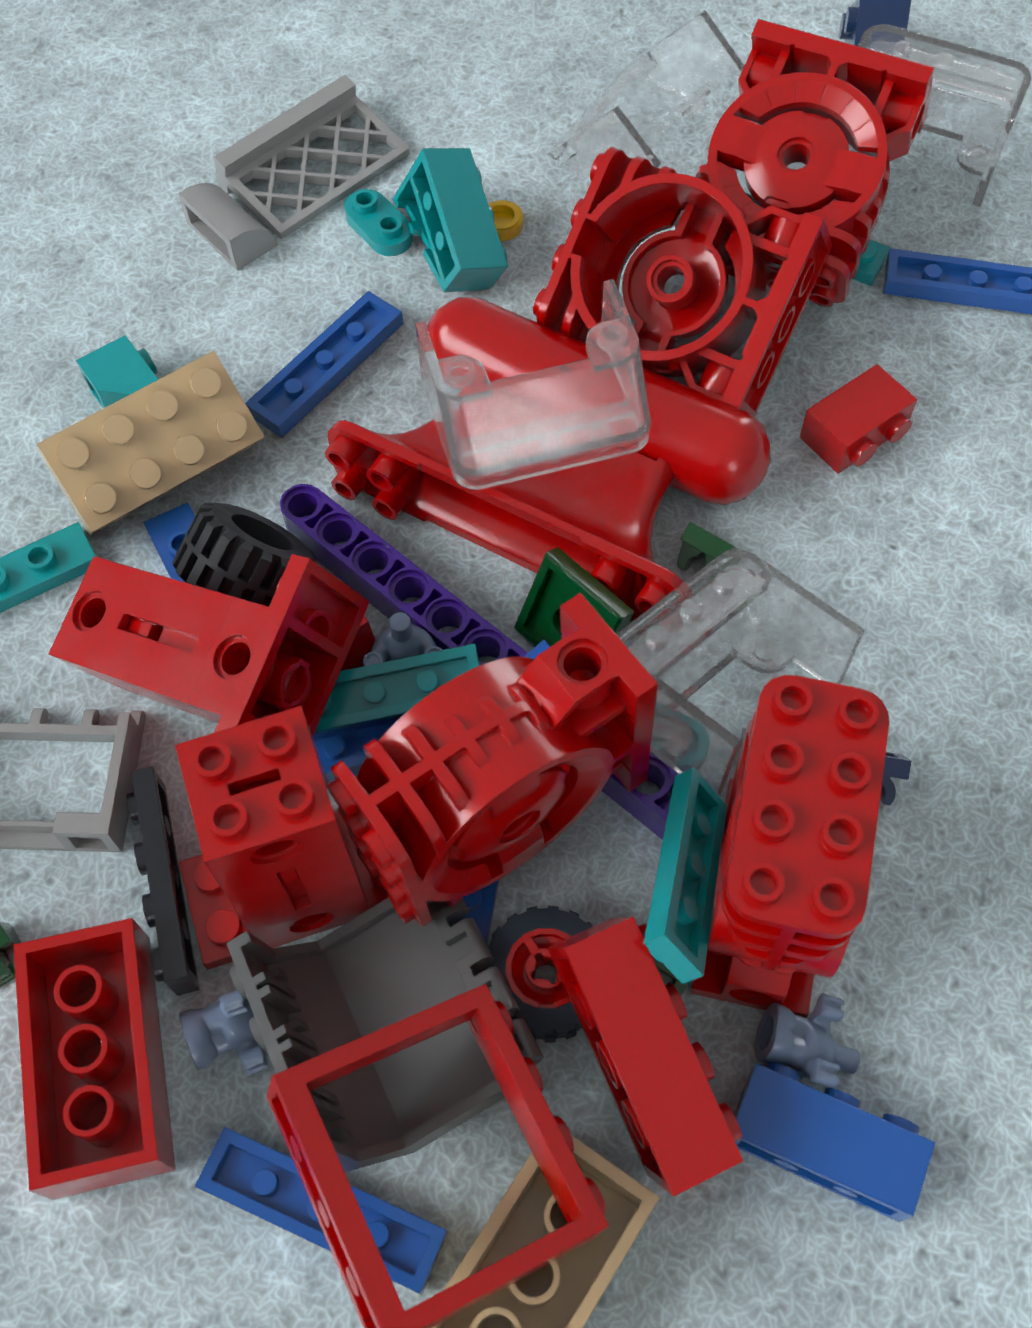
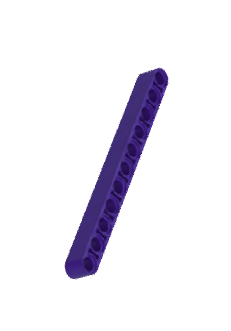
[280,484,681,840]

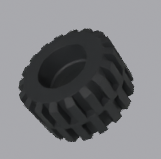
[172,502,318,607]

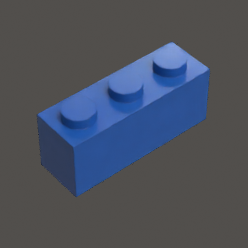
[734,1062,936,1222]

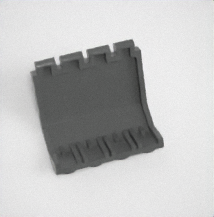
[226,897,544,1173]

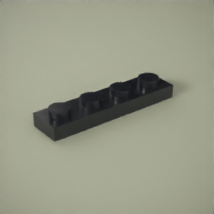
[126,766,200,996]

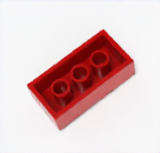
[547,916,744,1197]
[13,918,176,1200]

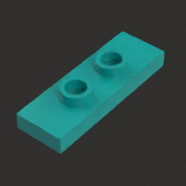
[0,522,97,613]

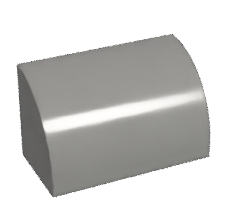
[178,183,279,271]

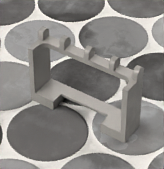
[0,708,146,852]

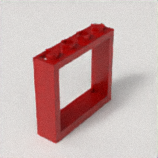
[266,984,609,1328]

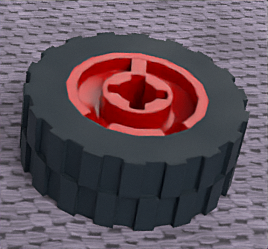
[482,905,593,1043]

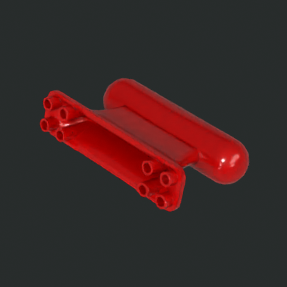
[325,297,771,645]

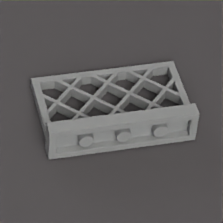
[214,75,410,240]

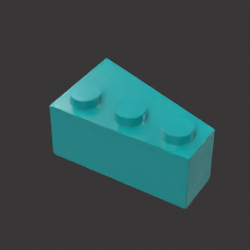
[392,148,508,293]

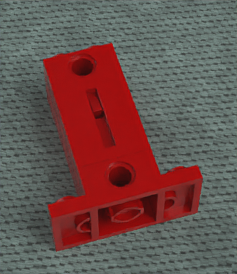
[48,554,370,737]
[175,706,388,970]

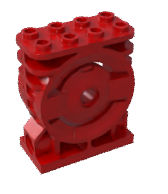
[675,19,934,307]
[533,146,833,417]
[326,593,658,928]
[690,675,889,1018]

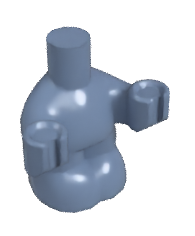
[363,612,442,666]
[179,990,268,1076]
[754,993,860,1088]

